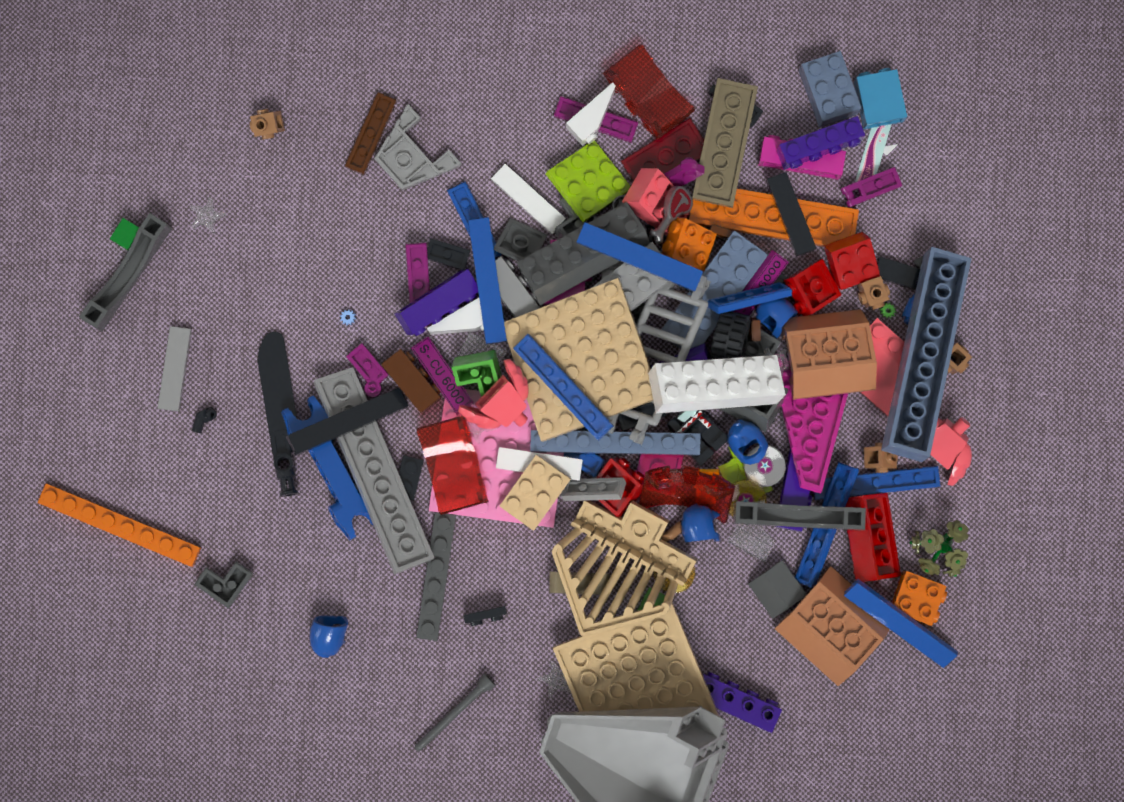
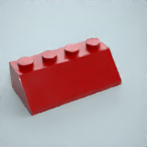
[845,493,901,582]

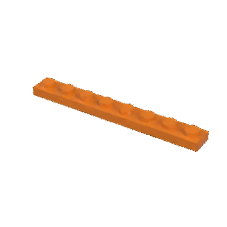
[37,483,201,567]

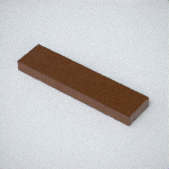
[345,92,397,175]

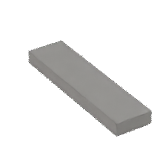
[158,326,192,412]

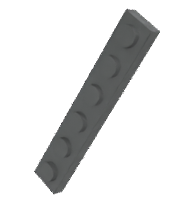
[416,512,456,641]

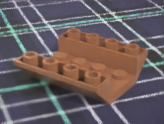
[781,309,877,400]
[774,566,890,686]

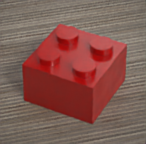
[824,232,880,290]

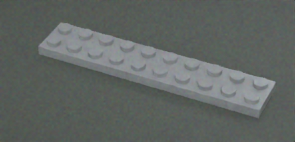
[313,367,434,575]

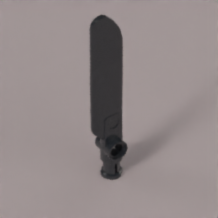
[258,332,299,497]

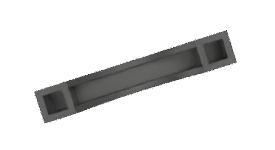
[79,213,172,332]
[733,501,866,531]

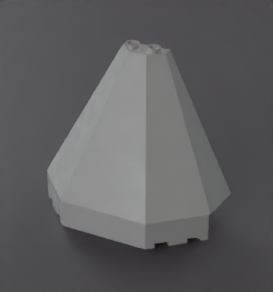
[539,706,729,802]

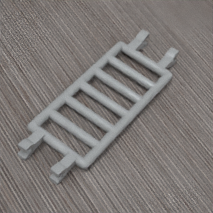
[607,276,711,445]

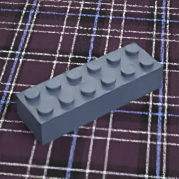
[661,230,768,350]

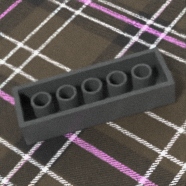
[516,202,650,305]

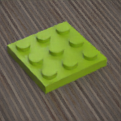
[545,140,631,223]

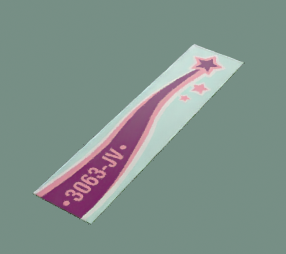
[855,125,891,190]

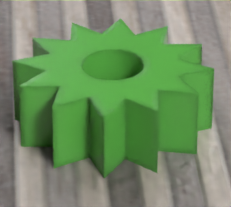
[879,303,896,319]

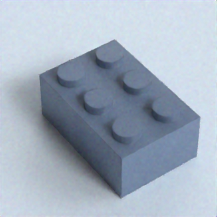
[799,51,862,128]

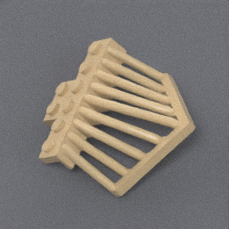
[552,500,698,636]

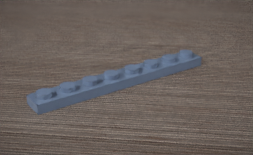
[530,430,700,455]

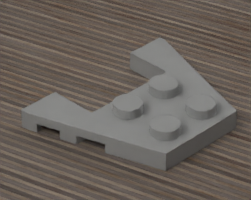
[374,104,462,191]

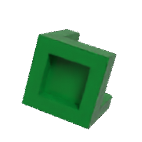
[110,218,139,251]

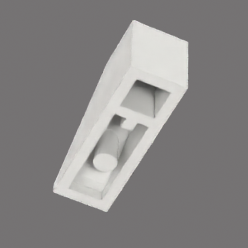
[566,83,616,146]
[427,298,484,335]

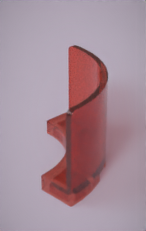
[603,44,695,140]
[416,416,489,515]
[639,466,736,523]

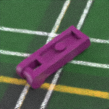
[840,167,903,208]

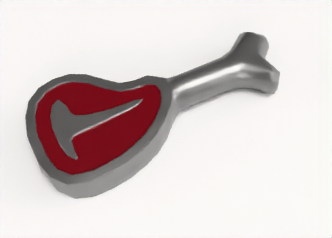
[650,186,693,244]

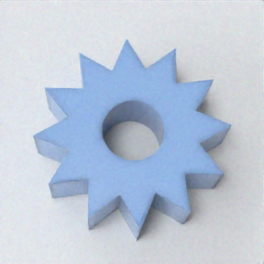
[340,310,356,325]

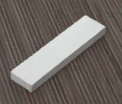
[491,164,566,234]
[496,447,583,481]

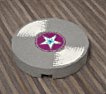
[743,445,786,487]

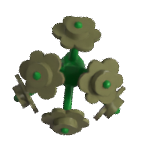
[910,520,969,577]

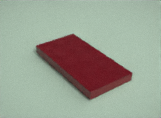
[620,118,704,182]

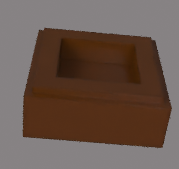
[710,224,732,242]
[748,317,761,341]

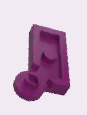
[664,157,705,186]
[346,343,389,397]

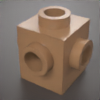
[250,109,285,140]
[857,276,890,310]
[947,343,972,375]
[864,443,898,473]

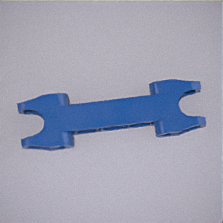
[281,395,374,541]

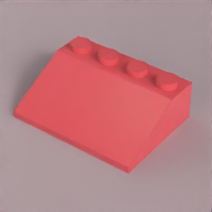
[861,318,904,416]

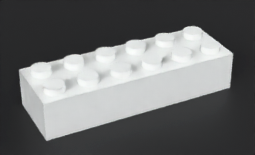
[648,355,786,413]

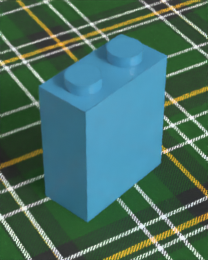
[853,68,907,130]

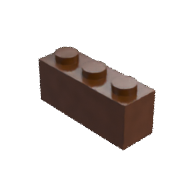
[381,349,441,415]

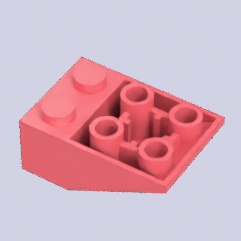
[622,168,690,236]

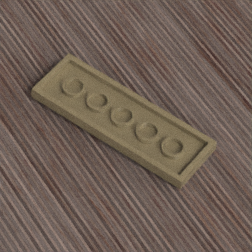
[692,78,758,208]

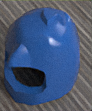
[756,298,798,339]
[727,419,768,465]
[681,503,721,542]
[309,615,348,658]

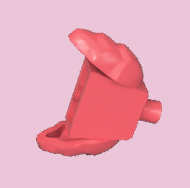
[458,359,529,429]
[930,417,972,486]

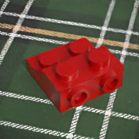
[784,259,841,316]
[597,457,648,517]

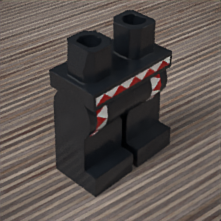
[666,410,727,467]

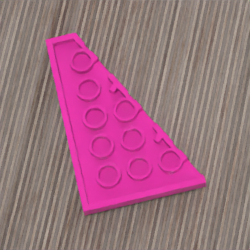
[778,358,848,494]

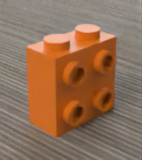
[661,218,717,272]
[891,571,947,626]

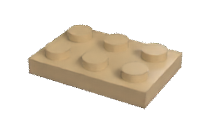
[500,454,571,531]

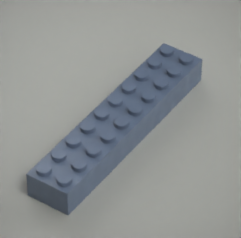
[881,247,972,462]

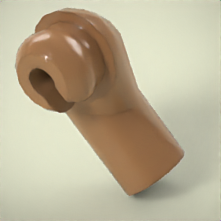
[661,521,682,542]

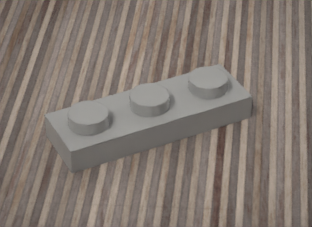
[561,478,626,501]

